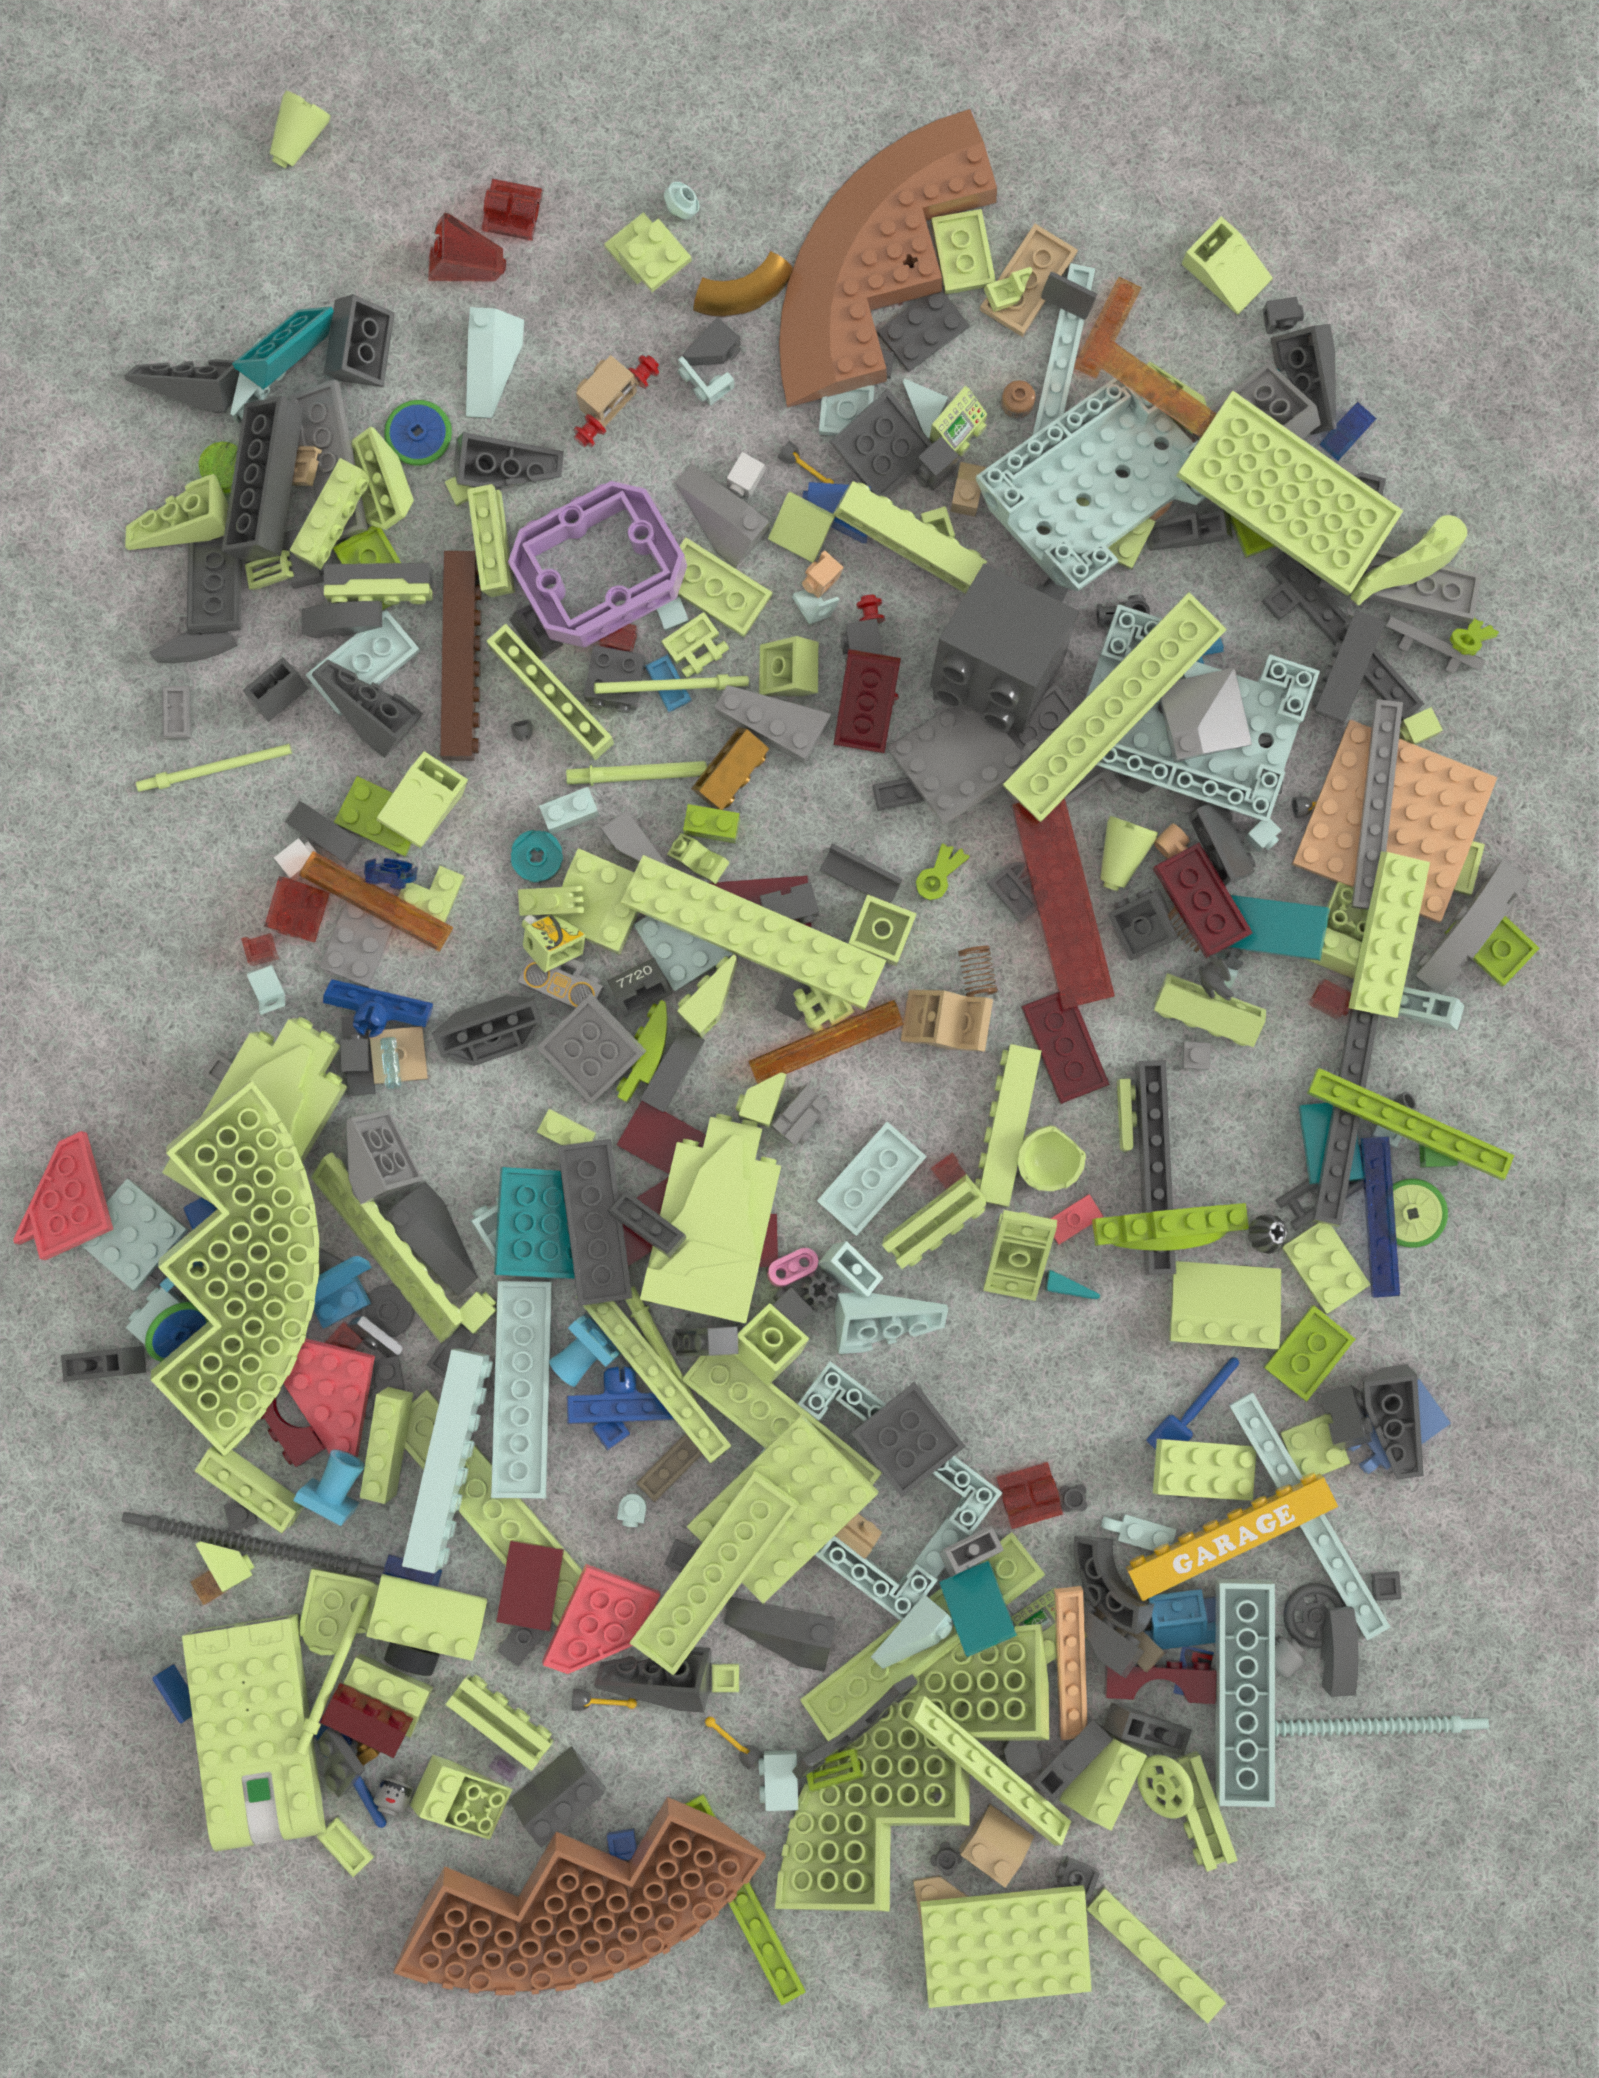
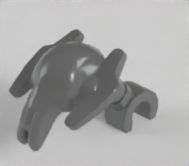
[1198,948,1243,1001]

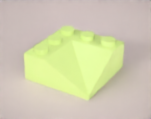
[552,848,639,955]

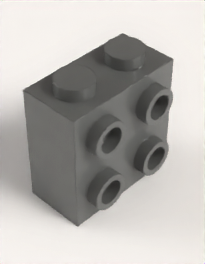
[584,645,646,713]

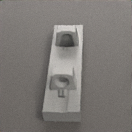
[1385,615,1486,674]

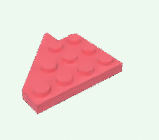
[13,1131,114,1260]
[283,1338,375,1458]
[542,1564,661,1674]

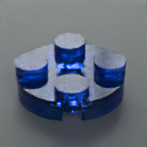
[364,858,418,889]

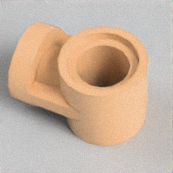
[1153,823,1190,859]

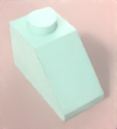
[818,1241,883,1298]

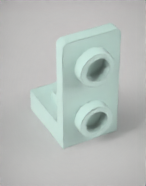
[678,356,735,406]

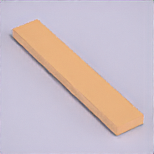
[1054,1586,1087,1740]

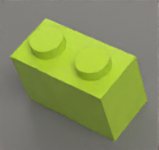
[683,804,740,844]

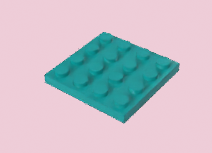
[494,1167,575,1279]

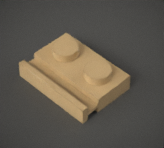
[292,446,322,486]
[835,1513,882,1559]

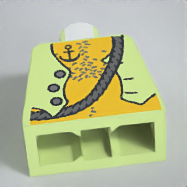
[522,914,586,972]

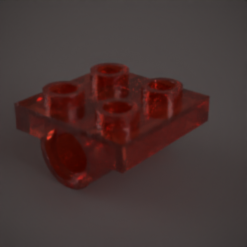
[482,178,543,241]
[264,876,330,943]
[996,1462,1063,1529]

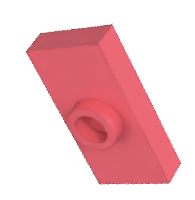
[1050,1194,1104,1245]

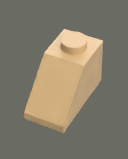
[950,462,986,517]

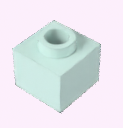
[1244,819,1281,852]

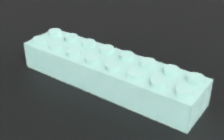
[402,1348,493,1573]
[1215,1579,1275,1807]

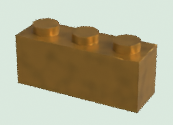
[691,727,769,810]

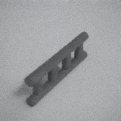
[1275,1143,1384,1231]

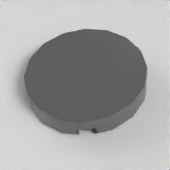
[361,1285,414,1337]

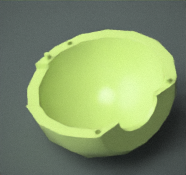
[1017,1125,1086,1191]

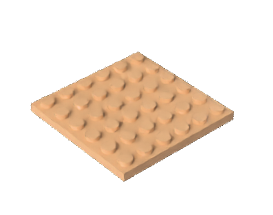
[1292,719,1498,923]

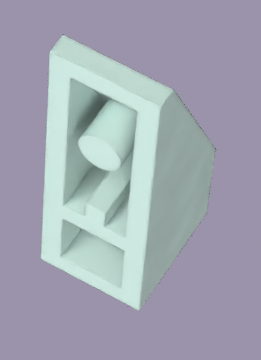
[1398,987,1464,1031]
[871,1594,954,1669]

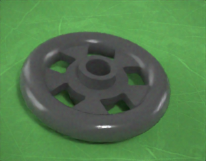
[1284,1583,1346,1649]

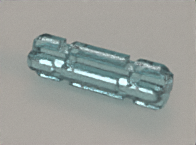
[380,1037,402,1089]

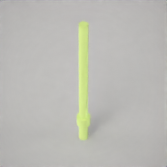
[594,674,749,694]
[136,744,292,792]
[295,1594,371,1755]

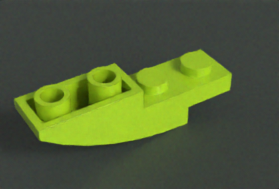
[616,1000,668,1103]

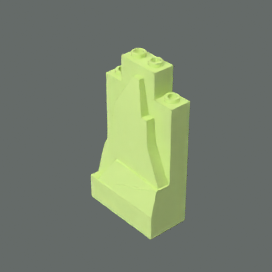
[162,1017,347,1204]
[640,1114,781,1323]

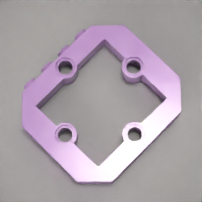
[508,481,687,648]

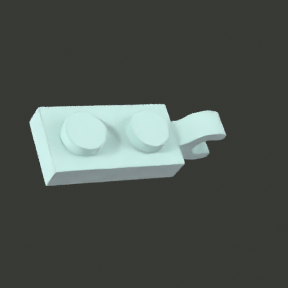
[1101,1514,1176,1551]

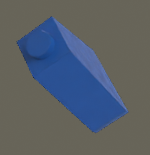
[802,482,871,544]

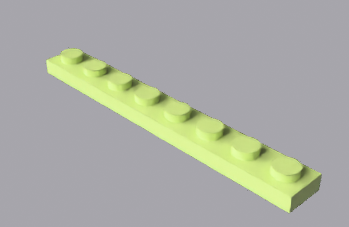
[576,1296,732,1463]
[907,1696,1071,1846]

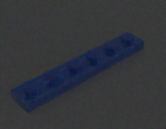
[1360,1136,1400,1298]

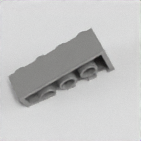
[714,685,831,764]

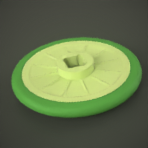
[1377,1179,1448,1248]

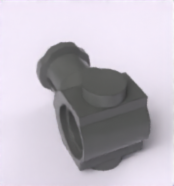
[1096,595,1150,628]

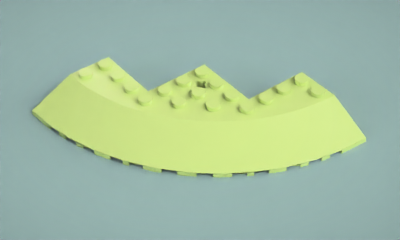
[151,1080,319,1456]
[775,1624,1049,1912]

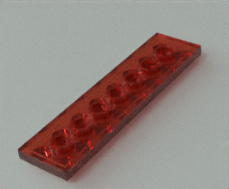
[1011,797,1115,1009]

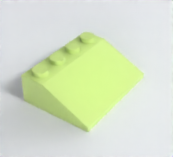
[1169,1261,1281,1349]

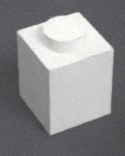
[727,452,765,498]
[274,838,319,882]

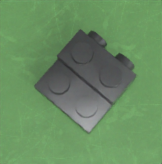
[1108,887,1178,961]

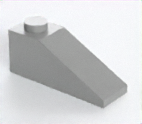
[601,810,668,866]

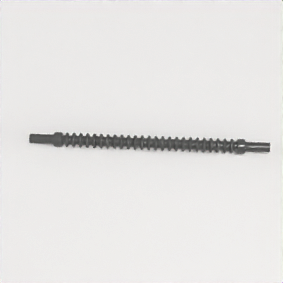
[122,1512,387,1578]

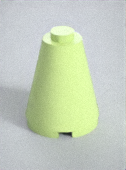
[269,90,331,169]
[1100,816,1158,891]

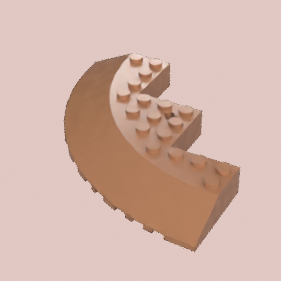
[779,109,997,407]
[393,1797,766,1995]

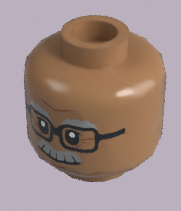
[1001,380,1036,419]

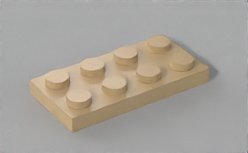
[980,224,1078,337]

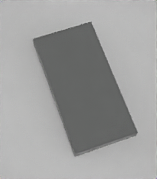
[186,537,242,634]

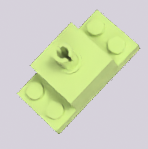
[983,1210,1057,1301]

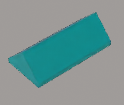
[232,306,334,390]

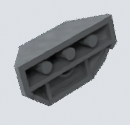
[432,995,542,1066]

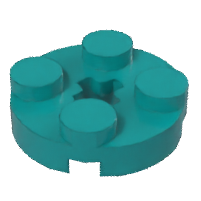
[511,830,564,883]

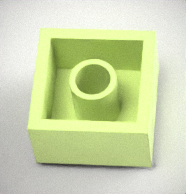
[848,895,917,966]
[733,1303,809,1386]

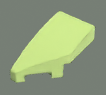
[984,267,1032,312]

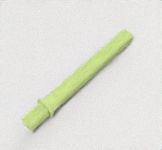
[566,761,707,786]
[625,1286,698,1404]

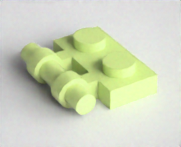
[661,612,729,678]
[793,986,854,1034]

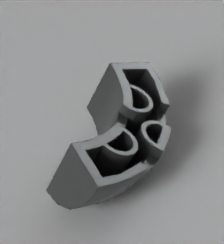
[1074,1536,1154,1634]

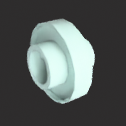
[664,182,700,219]

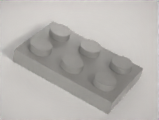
[319,895,399,987]

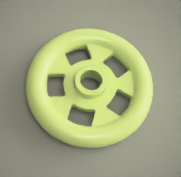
[1138,1755,1194,1819]

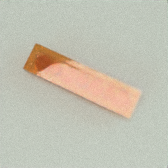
[1074,277,1142,379]

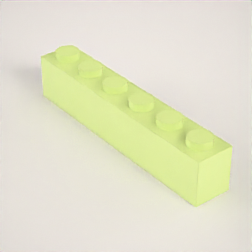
[833,481,987,594]
[486,624,614,761]
[974,1044,1041,1207]

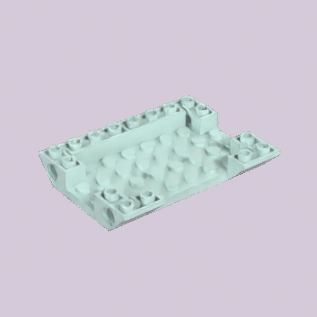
[976,364,1207,592]
[1085,604,1320,822]

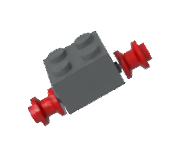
[840,594,899,705]

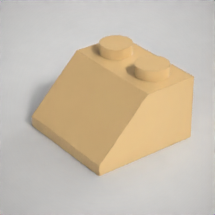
[959,1804,1034,1888]

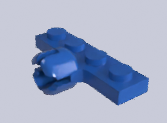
[323,979,433,1038]
[566,1367,675,1424]

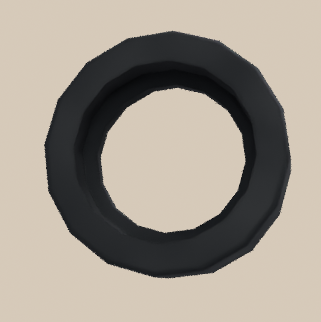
[384,1642,439,1676]

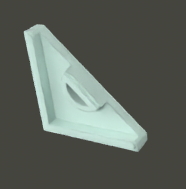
[903,378,948,439]

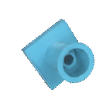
[549,1313,621,1387]
[293,1450,365,1526]

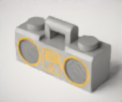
[517,955,604,1009]

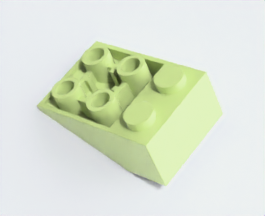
[1182,216,1273,315]
[376,751,468,849]
[1306,882,1369,979]
[677,954,738,1038]
[410,1754,513,1840]

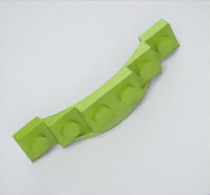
[1092,1203,1249,1251]

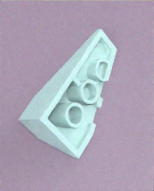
[466,307,524,418]
[835,1292,948,1354]

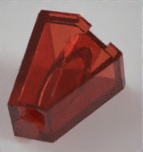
[428,213,506,281]

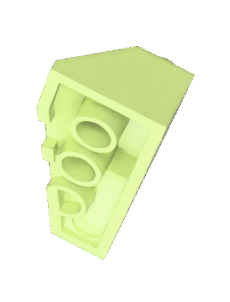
[125,474,229,550]

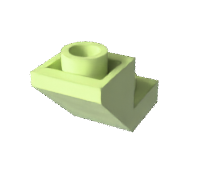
[667,833,730,884]

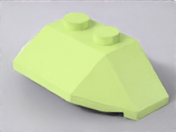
[351,427,414,530]

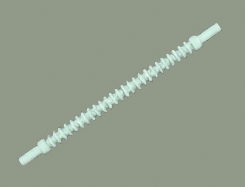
[1275,1716,1489,1737]

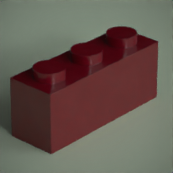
[320,1683,413,1758]

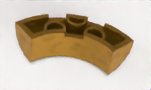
[693,251,793,317]

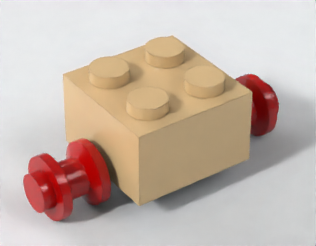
[573,355,660,447]

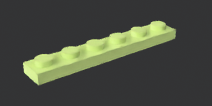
[1086,1887,1226,2023]

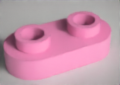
[767,1248,819,1287]

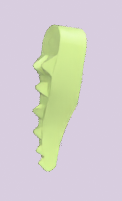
[1350,515,1467,605]

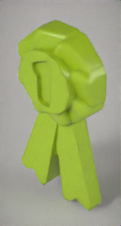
[1449,617,1499,656]
[916,843,970,901]

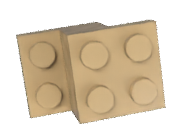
[901,990,993,1052]

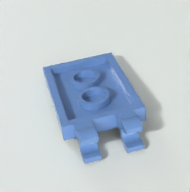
[1347,1379,1451,1474]

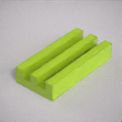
[806,1748,863,1792]

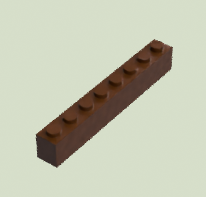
[440,551,482,761]

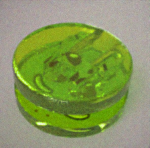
[198,441,238,494]

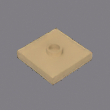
[369,1026,428,1085]

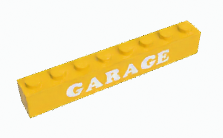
[1126,1473,1338,1601]

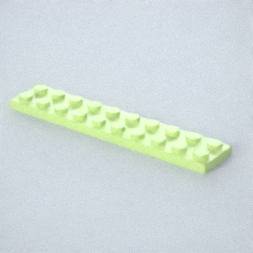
[1002,592,1227,822]
[621,855,886,1010]
[404,1390,583,1626]
[800,1532,1045,1741]

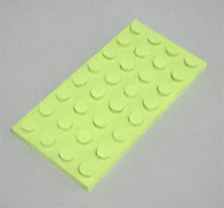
[1176,391,1403,596]

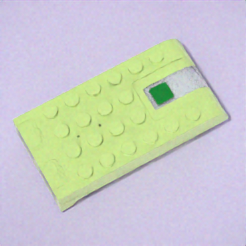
[182,1613,326,1852]

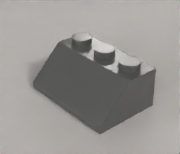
[324,294,395,387]
[1189,804,1256,887]
[509,1746,606,1848]

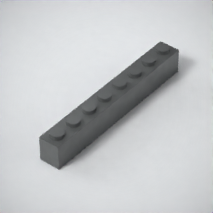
[1135,1060,1176,1275]

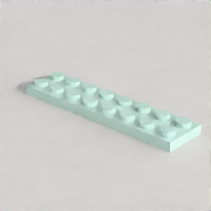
[491,1281,552,1499]

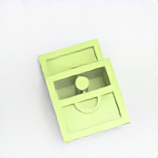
[604,212,692,293]

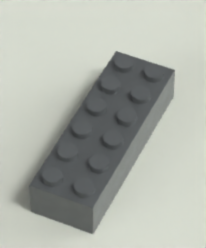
[221,396,304,562]

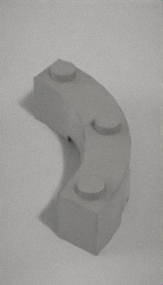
[1416,859,1528,994]

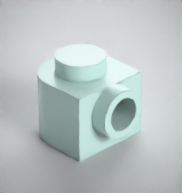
[617,1493,647,1527]

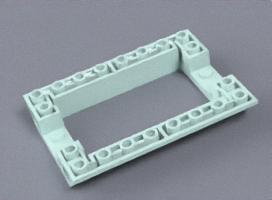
[757,1361,1002,1621]

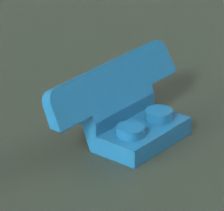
[314,1256,372,1329]
[1144,1589,1216,1650]

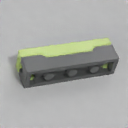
[324,563,433,605]

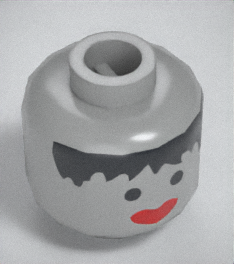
[374,1774,414,1817]

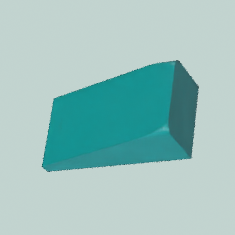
[1045,1270,1100,1300]

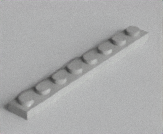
[1351,699,1403,910]

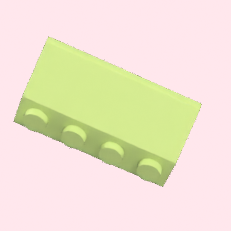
[366,1574,487,1661]

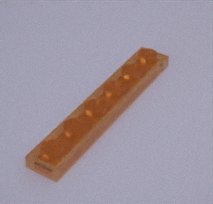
[1088,335,1217,437]
[299,851,454,952]
[748,1000,904,1084]

